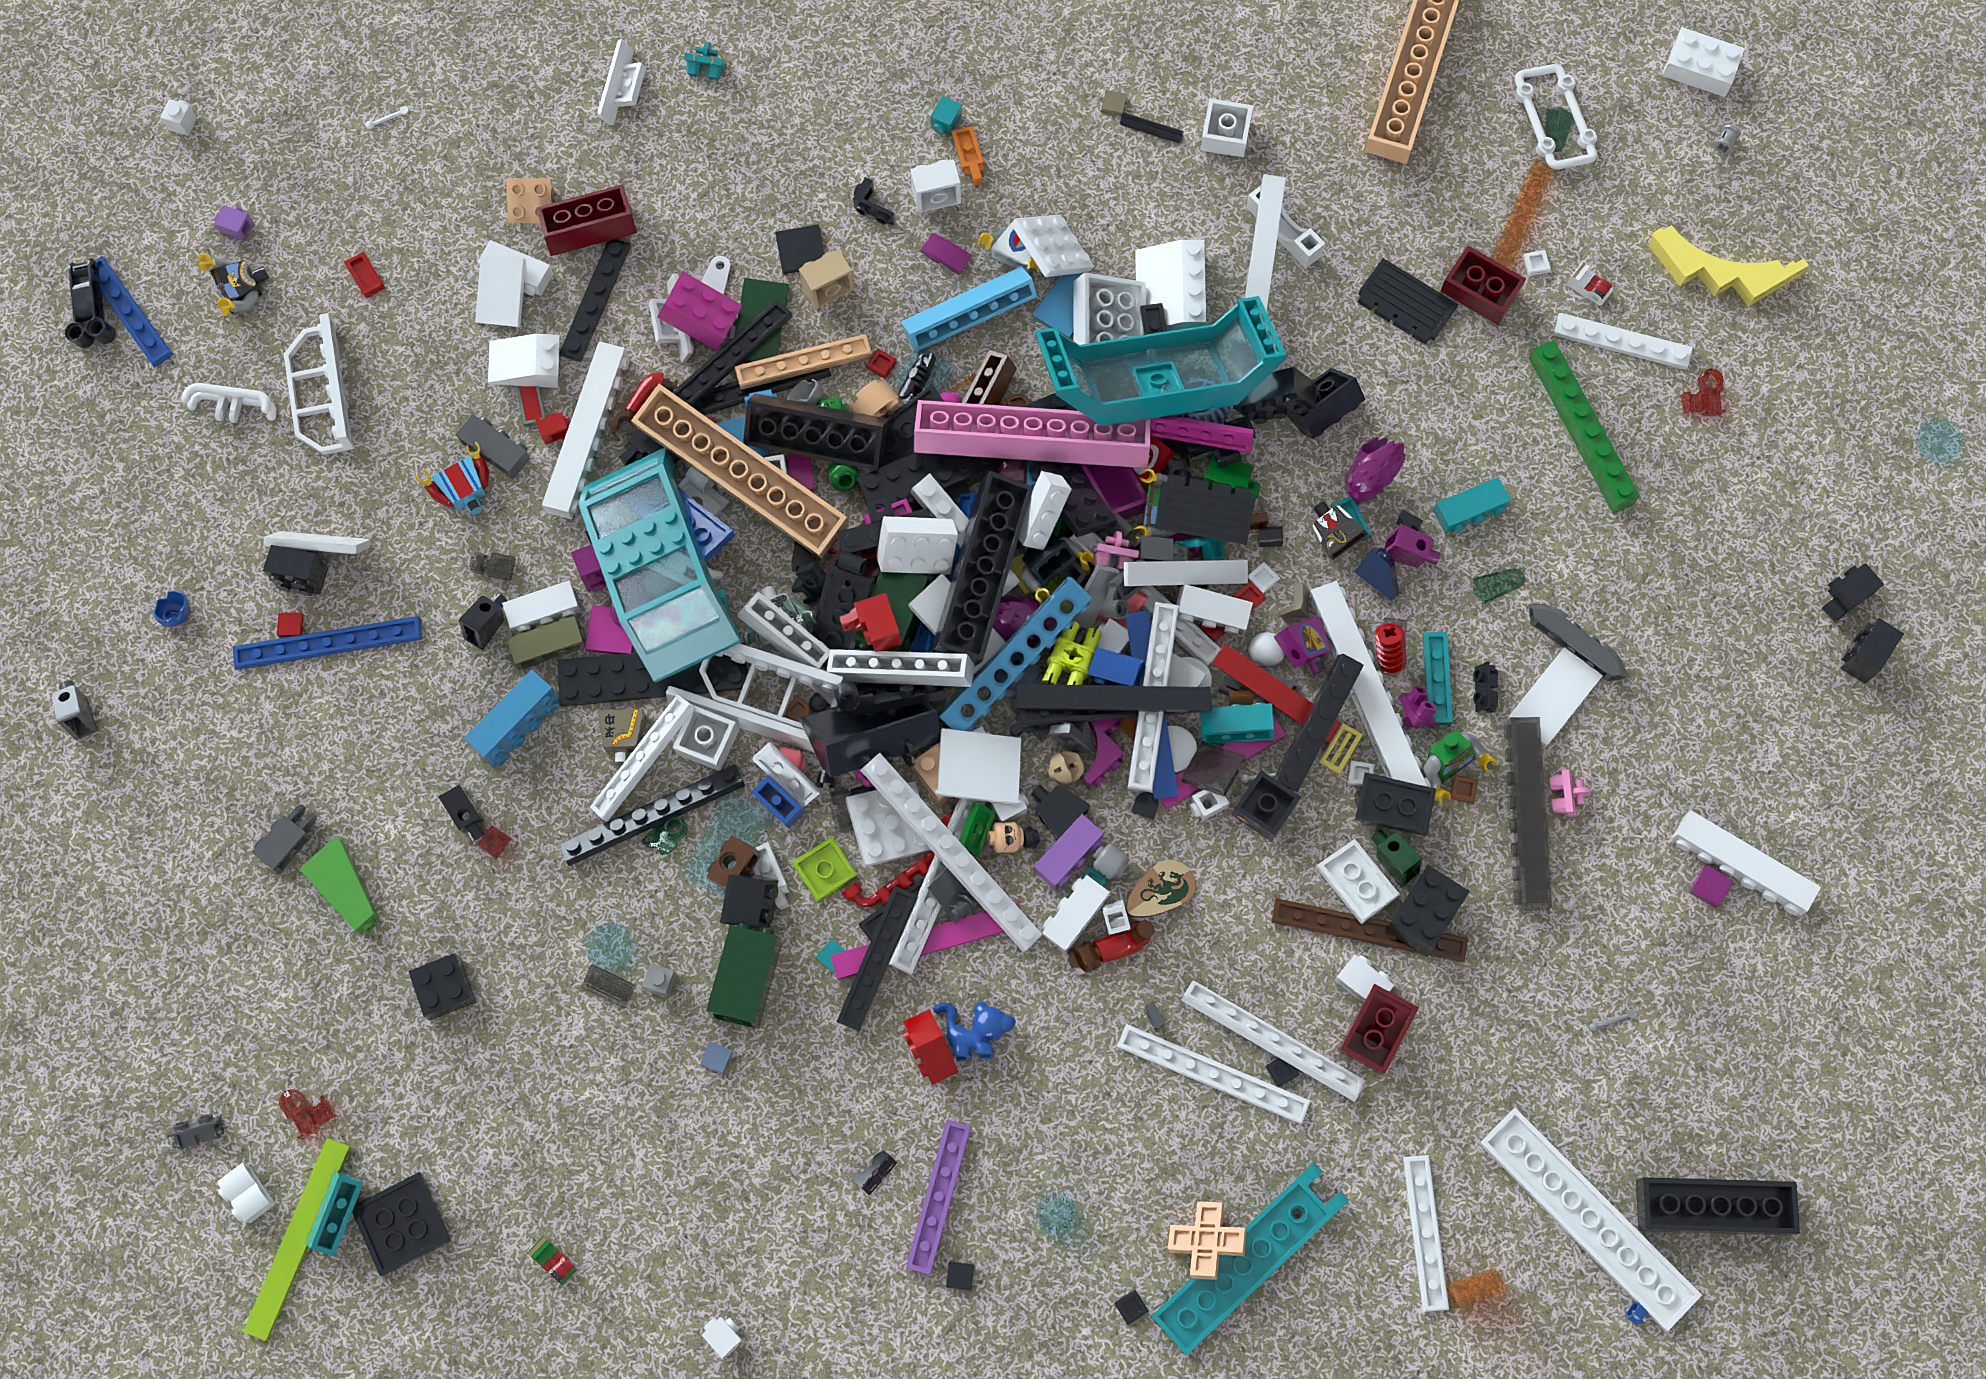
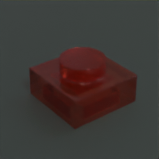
[477,825,512,859]

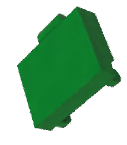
[1203,452,1261,499]

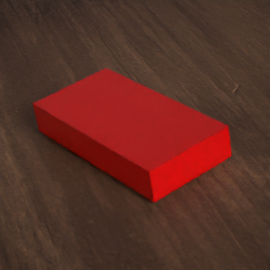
[344,251,385,298]

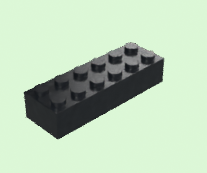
[743,393,889,471]
[1636,1177,1800,1236]

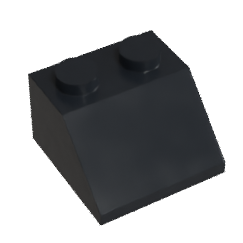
[720,874,779,929]

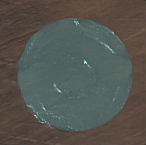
[1915,419,1963,463]
[585,923,634,972]

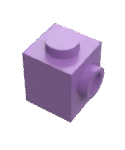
[214,205,254,241]

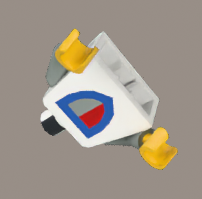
[977,224,1040,274]

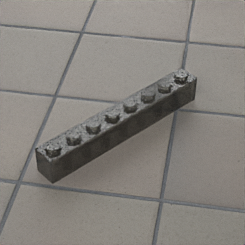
[1504,717,1552,911]

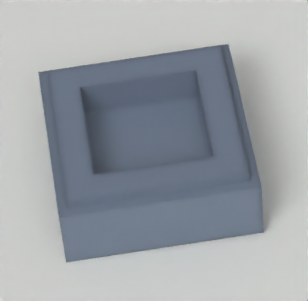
[700,1042,733,1074]

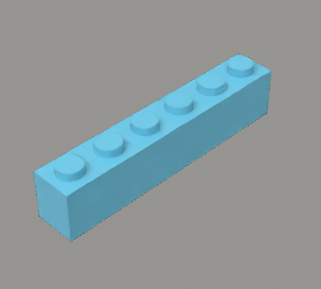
[901,266,1037,352]

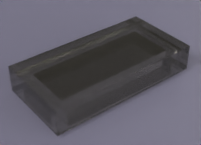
[581,964,636,1008]

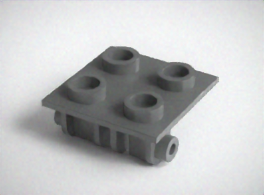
[927,868,977,924]

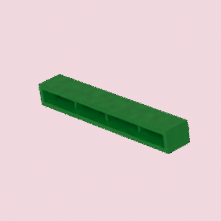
[1529,340,1640,514]

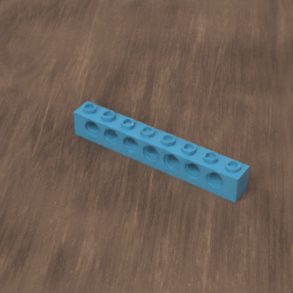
[938,577,1092,732]

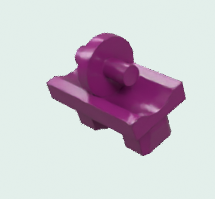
[1399,686,1437,729]

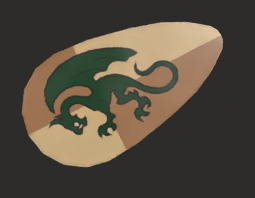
[1125,860,1196,918]

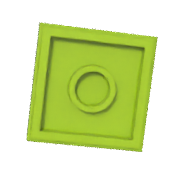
[791,836,858,903]

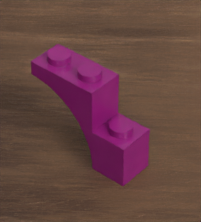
[1083,719,1124,789]

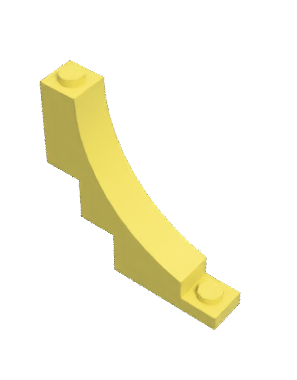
[1648,225,1809,307]

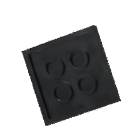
[352,1172,452,1277]

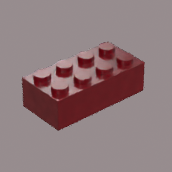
[537,184,637,256]

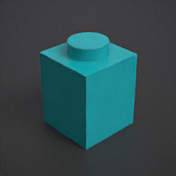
[930,96,962,135]

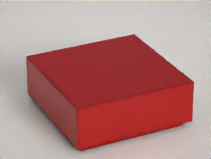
[866,348,897,379]
[277,613,304,637]

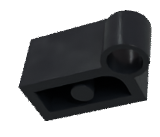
[1822,563,1884,622]

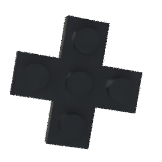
[1183,415,1256,468]

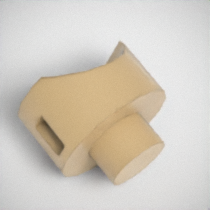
[1048,751,1085,785]

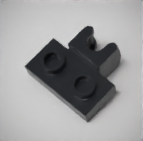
[791,562,826,604]

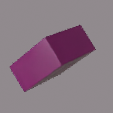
[1689,865,1733,908]

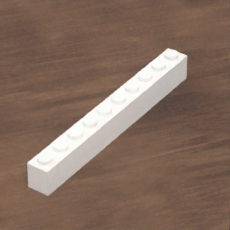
[1308,581,1431,787]

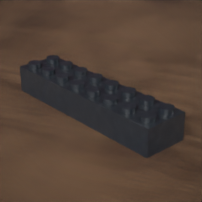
[931,471,1033,667]

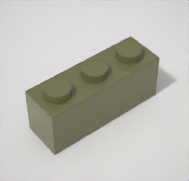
[507,616,585,670]

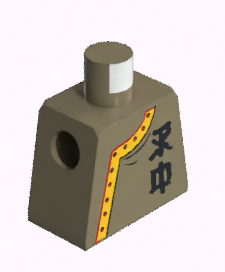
[597,709,646,765]

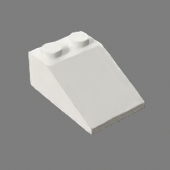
[488,334,559,388]

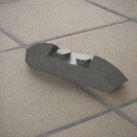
[1529,604,1628,681]

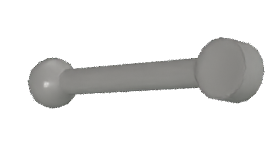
[1589,1009,1637,1032]

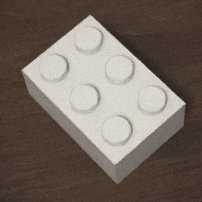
[1662,27,1745,97]
[877,516,958,574]

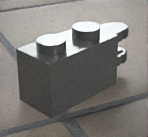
[251,804,317,874]

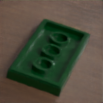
[734,278,789,363]

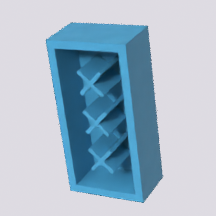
[464,669,559,768]

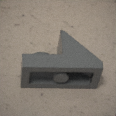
[1049,721,1095,753]

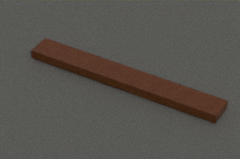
[1271,898,1468,963]

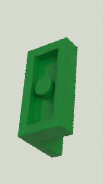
[959,802,996,857]

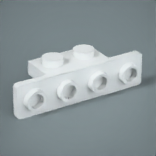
[597,39,646,125]
[649,274,694,363]

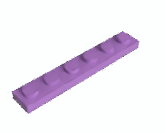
[906,1120,971,1275]

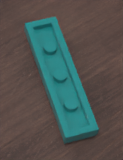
[1422,632,1453,725]

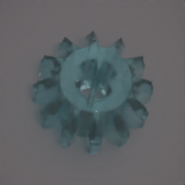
[1035,1192,1078,1236]

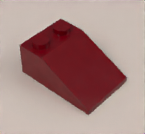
[1337,984,1419,1075]

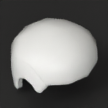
[1248,632,1285,667]

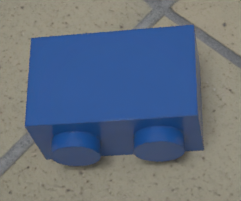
[1088,647,1145,686]
[751,775,806,829]

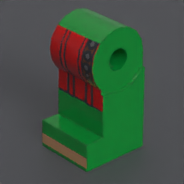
[527,1236,577,1285]

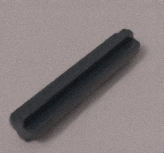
[1120,113,1184,143]

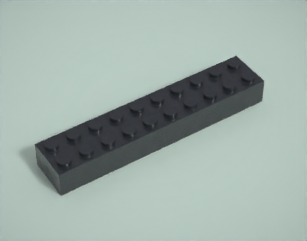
[857,393,1077,511]

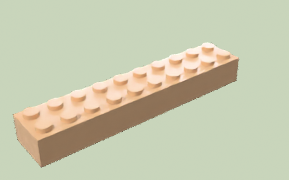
[1364,0,1459,164]
[631,384,849,559]

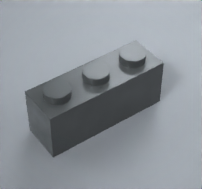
[455,414,530,479]

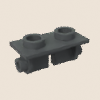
[167,1114,224,1149]

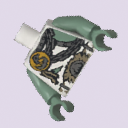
[744,586,817,647]

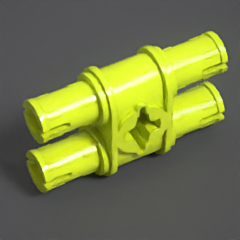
[1041,621,1102,685]

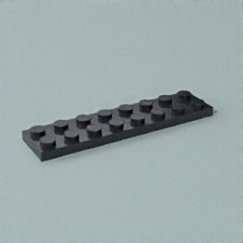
[558,642,748,707]

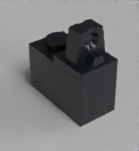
[619,429,680,466]

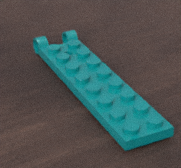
[1151,1162,1349,1355]

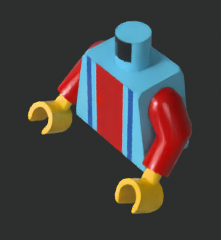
[415,441,489,515]

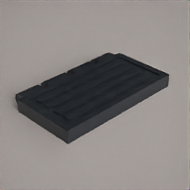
[1357,258,1459,345]
[1154,473,1255,545]

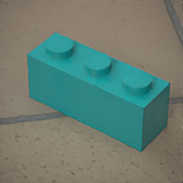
[1433,477,1511,534]
[1200,702,1275,745]
[306,1171,363,1256]

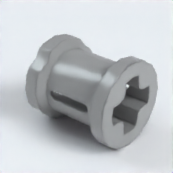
[1713,124,1741,155]

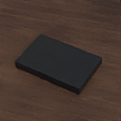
[1354,772,1436,836]

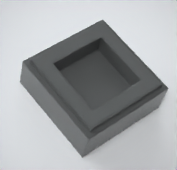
[1144,1002,1165,1030]

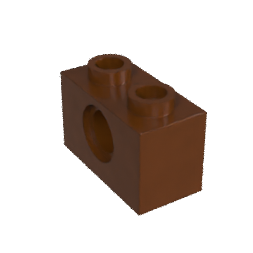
[706,835,762,890]

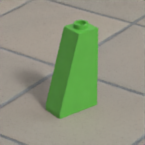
[299,836,379,934]

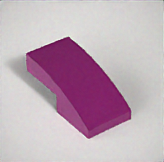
[920,233,972,274]

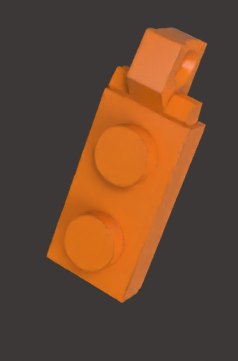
[951,126,984,186]

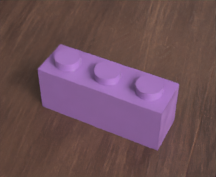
[1033,814,1104,890]

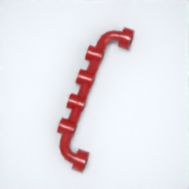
[842,811,954,907]

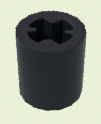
[1257,526,1283,547]

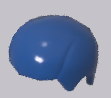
[153,590,190,627]

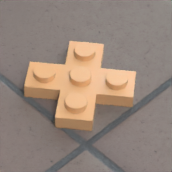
[1168,1202,1247,1280]

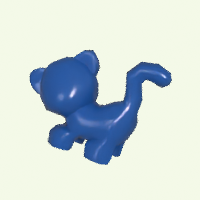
[933,1001,1016,1062]

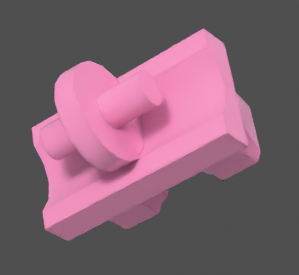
[1091,531,1139,571]
[1549,769,1591,817]

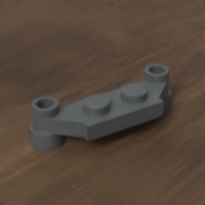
[1100,560,1145,619]

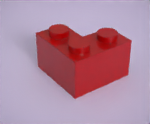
[903,1009,959,1085]

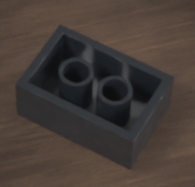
[1233,367,1316,424]
[1385,865,1470,957]

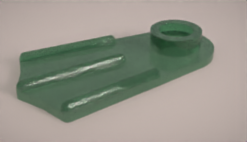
[1545,107,1573,152]
[1473,568,1525,604]

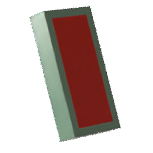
[516,386,546,427]

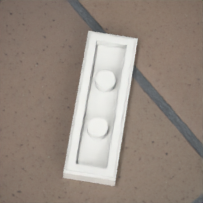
[752,742,820,808]

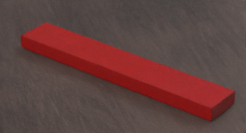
[1211,643,1342,743]

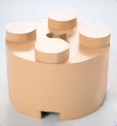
[848,377,901,418]

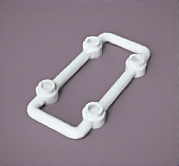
[1514,64,1597,170]

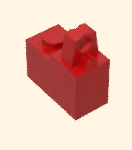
[839,593,902,652]

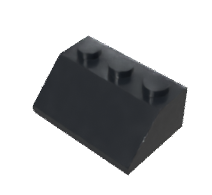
[1287,368,1366,439]

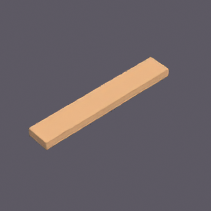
[734,334,872,390]

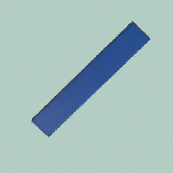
[94,256,173,367]

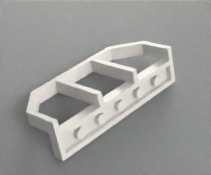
[284,313,355,455]
[699,644,844,730]

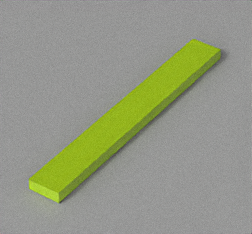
[243,1138,351,1341]

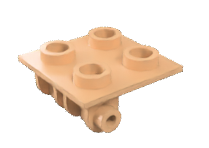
[506,178,554,223]

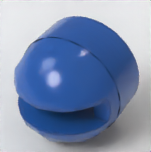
[1625,1302,1649,1325]

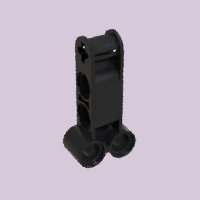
[65,258,116,348]

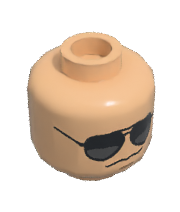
[987,822,1024,853]

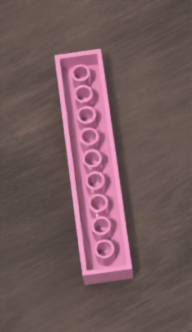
[914,400,1150,468]

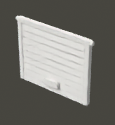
[935,728,1021,805]

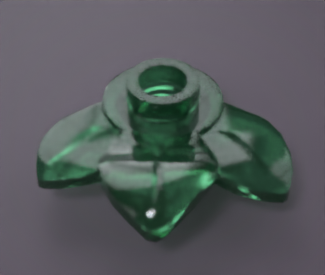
[641,817,688,855]

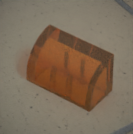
[1446,1268,1507,1309]

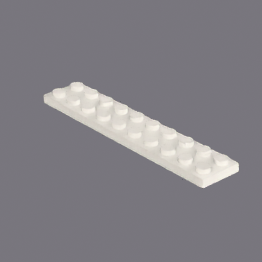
[1479,1108,1702,1332]

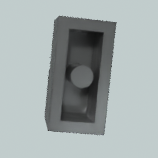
[1128,536,1188,562]

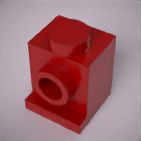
[534,412,571,445]

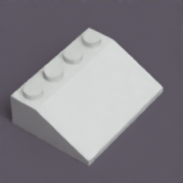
[1136,240,1206,331]
[1073,273,1146,370]

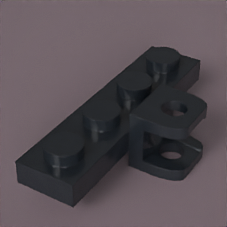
[837,497,931,553]

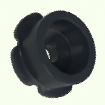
[1023,826,1040,849]

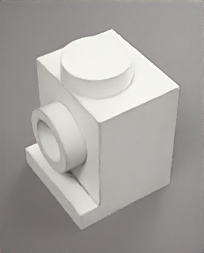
[1189,783,1229,821]

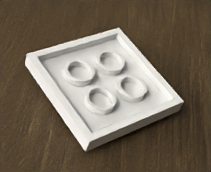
[1011,215,1094,277]
[846,781,932,867]

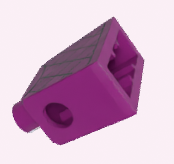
[1384,524,1441,568]

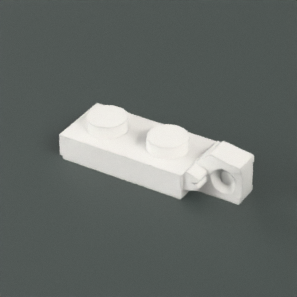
[753,842,789,910]

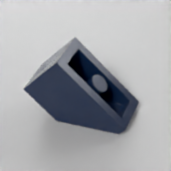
[1355,547,1399,601]

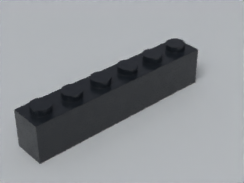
[1273,654,1364,792]

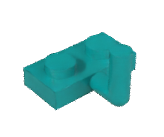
[1175,537,1225,561]

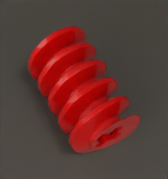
[1375,623,1407,674]

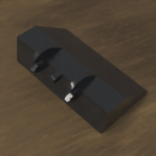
[799,702,940,780]

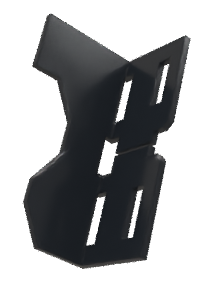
[851,1150,897,1196]

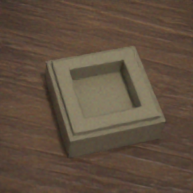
[1101,90,1127,116]

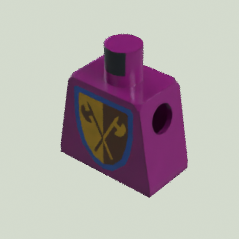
[1274,616,1331,675]

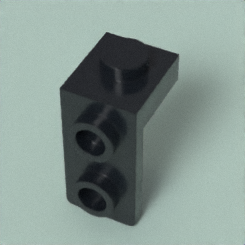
[853,177,895,225]

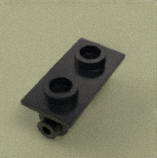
[1473,661,1499,713]

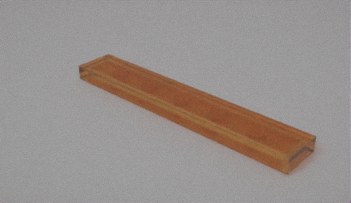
[1491,159,1554,269]

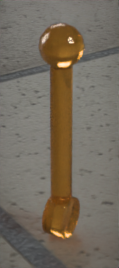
[940,372,976,394]

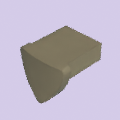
[1280,583,1309,618]

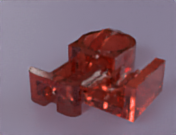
[1680,368,1726,416]
[279,1089,336,1140]

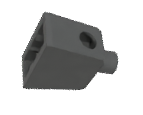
[52,680,98,740]

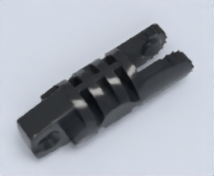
[898,351,936,404]

